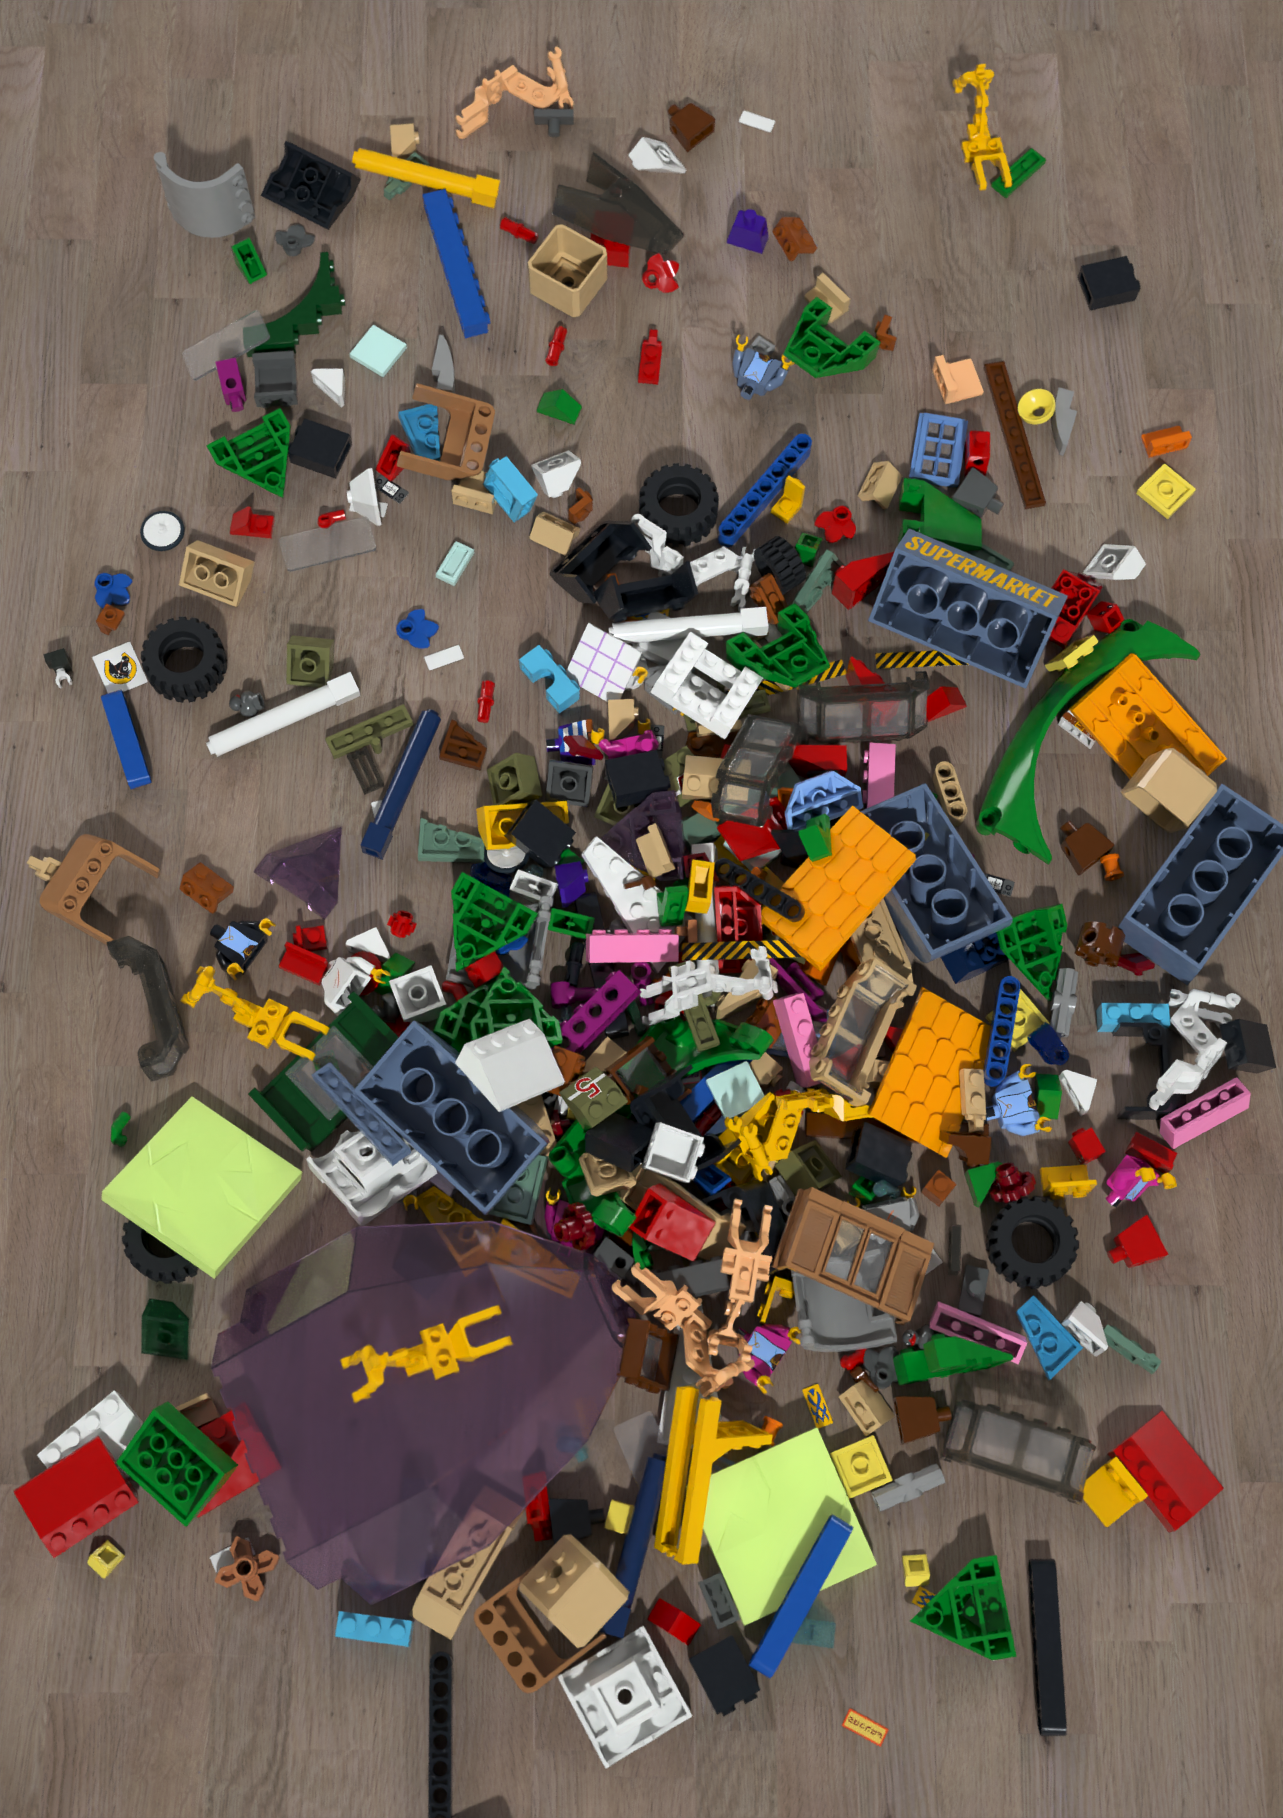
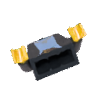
[210,918,276,980]

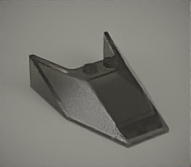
[552,152,684,255]

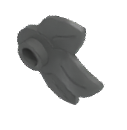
[275,224,315,256]
[863,1345,899,1389]

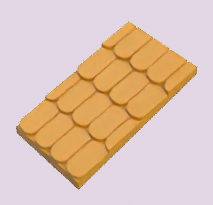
[1069,653,1227,779]
[761,805,916,972]
[868,987,998,1158]

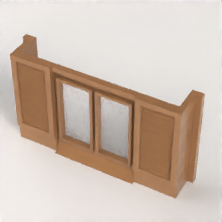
[771,1187,934,1326]

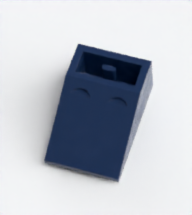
[940,932,1010,984]

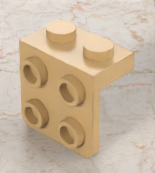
[452,471,497,514]

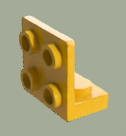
[1040,1165,1097,1200]
[1075,1457,1148,1527]

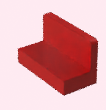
[279,941,328,986]
[1125,1132,1177,1174]

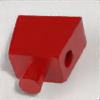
[964,431,990,477]
[1107,1215,1169,1268]

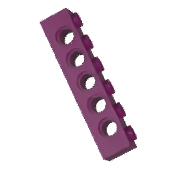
[550,970,642,1054]

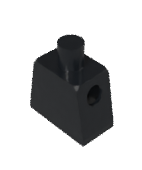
[548,1499,605,1545]

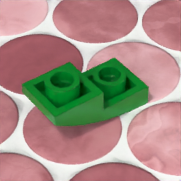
[632,1232,653,1271]

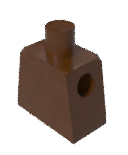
[668,103,715,152]
[1060,820,1114,876]
[893,1396,951,1445]

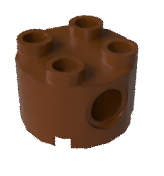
[1075,921,1126,967]

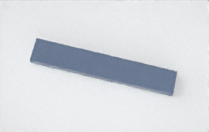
[312,1062,411,1166]

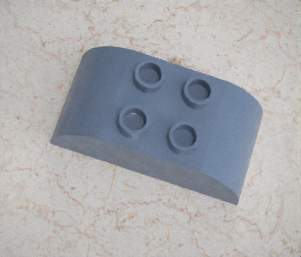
[860,783,1013,963]
[354,1020,549,1215]

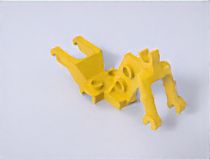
[953,64,1012,191]
[180,966,330,1061]
[724,1088,872,1181]
[340,1305,513,1403]

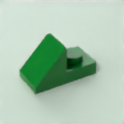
[798,814,832,862]
[656,885,689,927]

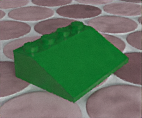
[116,1401,238,1527]

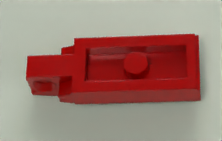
[638,329,662,385]
[521,1471,552,1542]

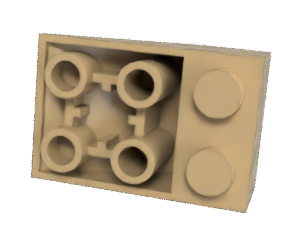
[715,959,778,1020]

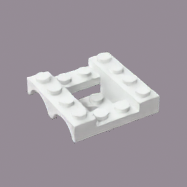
[650,632,763,739]
[306,1119,437,1227]
[558,1626,692,1768]

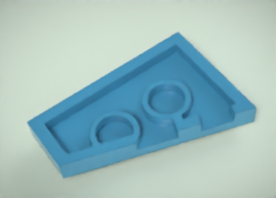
[398,404,440,461]
[1016,1295,1083,1380]

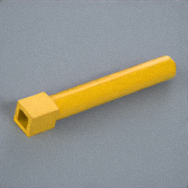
[352,148,500,208]

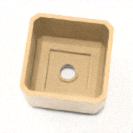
[528,224,607,317]
[1121,748,1217,833]
[520,1534,629,1648]

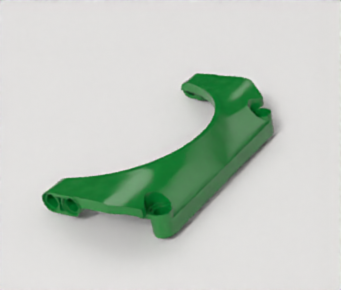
[548,1015,774,1237]

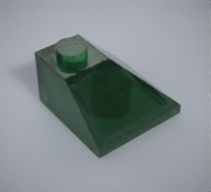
[141,1299,190,1360]

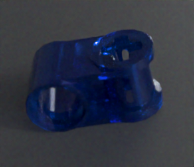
[1027,1022,1069,1065]

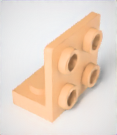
[932,355,984,404]

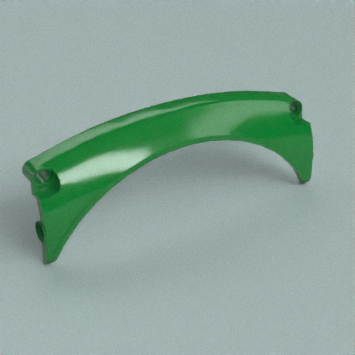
[976,619,1200,865]

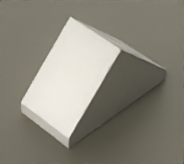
[311,369,345,408]
[509,870,558,903]
[346,927,390,963]
[1059,1070,1097,1116]

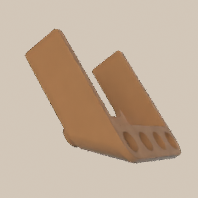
[396,383,495,480]
[40,834,160,949]
[474,1564,607,1693]

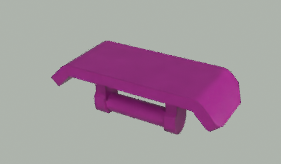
[769,958,828,1022]

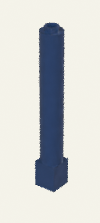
[360,709,441,860]
[599,1453,667,1638]

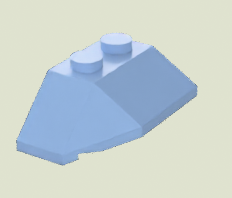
[785,771,863,830]

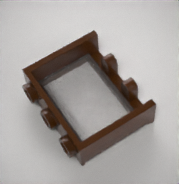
[605,1036,692,1114]
[616,1318,680,1394]

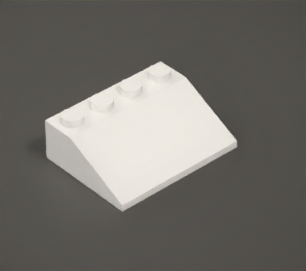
[455,1019,565,1112]
[37,1390,143,1478]

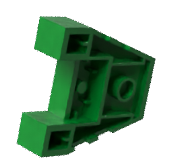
[783,297,881,378]
[898,478,982,551]
[726,603,830,688]
[893,1334,1014,1386]

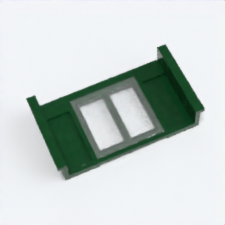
[248,991,399,1152]

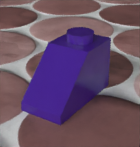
[554,861,589,908]

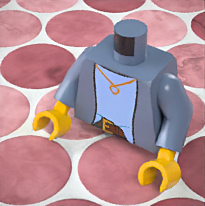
[732,334,794,400]

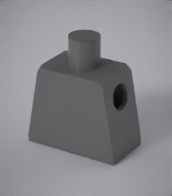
[952,467,1004,518]
[585,1237,638,1286]

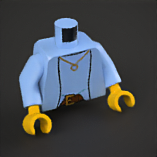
[985,1064,1052,1136]

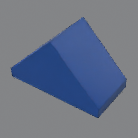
[693,1164,732,1198]

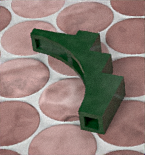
[243,252,345,357]

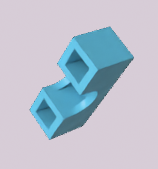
[519,645,580,714]
[1096,1003,1170,1032]
[335,1611,414,1647]

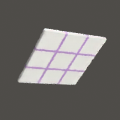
[566,623,642,702]

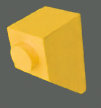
[685,860,715,914]

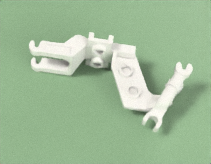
[631,514,756,611]
[640,946,778,1025]
[1149,989,1241,1110]

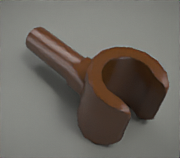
[623,875,656,890]
[849,1366,879,1393]

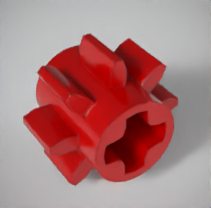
[387,910,417,938]

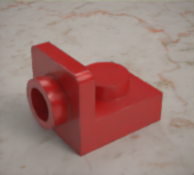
[293,925,327,951]

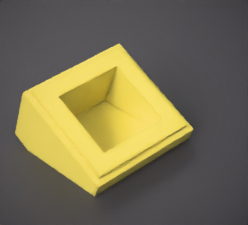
[604,1499,634,1534]
[87,1540,125,1579]
[902,1554,930,1587]

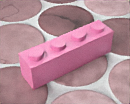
[862,743,896,809]
[586,929,679,963]
[773,993,826,1087]
[1160,1077,1251,1149]
[929,1301,1027,1364]

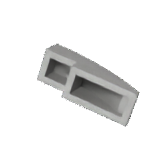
[432,335,455,394]
[1052,387,1077,456]

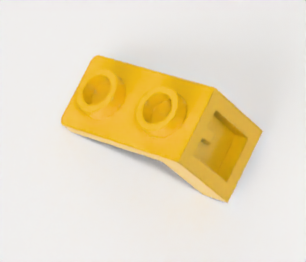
[771,475,805,524]
[757,1276,795,1325]

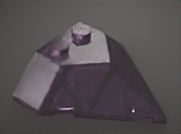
[600,790,686,881]
[254,827,342,920]

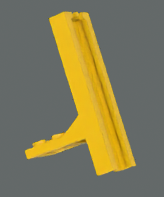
[654,1386,773,1565]

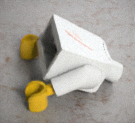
[321,957,390,1016]

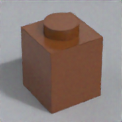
[921,1170,957,1207]

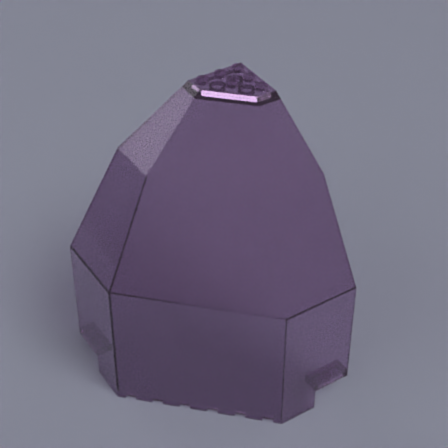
[211,1221,636,1606]

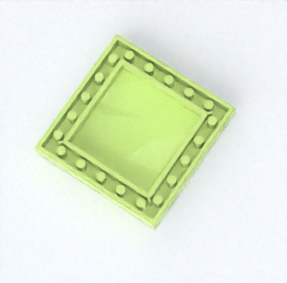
[102,1097,302,1279]
[685,1428,877,1626]

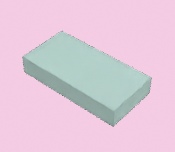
[436,541,475,586]

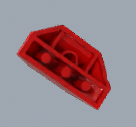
[714,886,763,973]

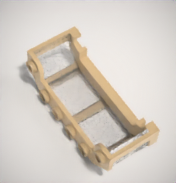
[809,958,917,1107]

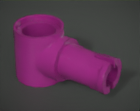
[630,962,655,1007]
[550,981,595,1009]

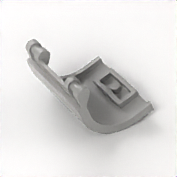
[154,152,255,238]
[446,896,554,990]
[791,1248,897,1352]

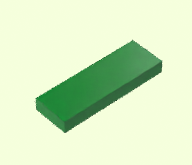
[991,148,1046,199]

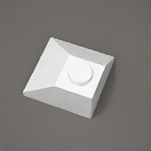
[629,137,687,173]
[531,450,581,498]
[347,468,382,526]
[1083,544,1146,580]
[389,965,447,1022]
[1061,1301,1108,1357]

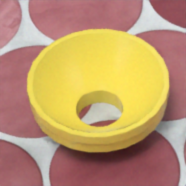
[1018,389,1056,425]

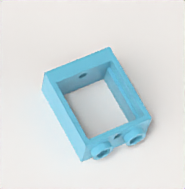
[483,456,538,523]

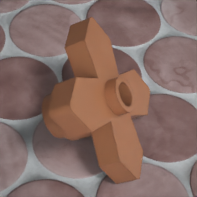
[215,1536,280,1602]

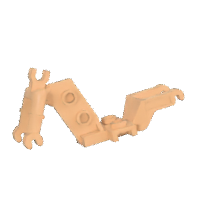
[456,47,574,139]
[707,1199,773,1362]
[612,1262,755,1398]

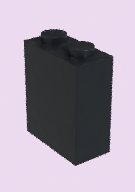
[1077,256,1140,311]
[288,418,352,479]
[605,750,671,808]
[504,800,576,869]
[1219,1019,1276,1074]
[584,1112,653,1173]
[845,1122,912,1190]
[688,1635,760,1717]

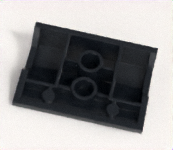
[261,141,361,230]

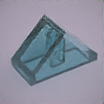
[791,1619,836,1648]

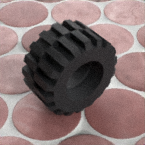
[754,536,806,595]

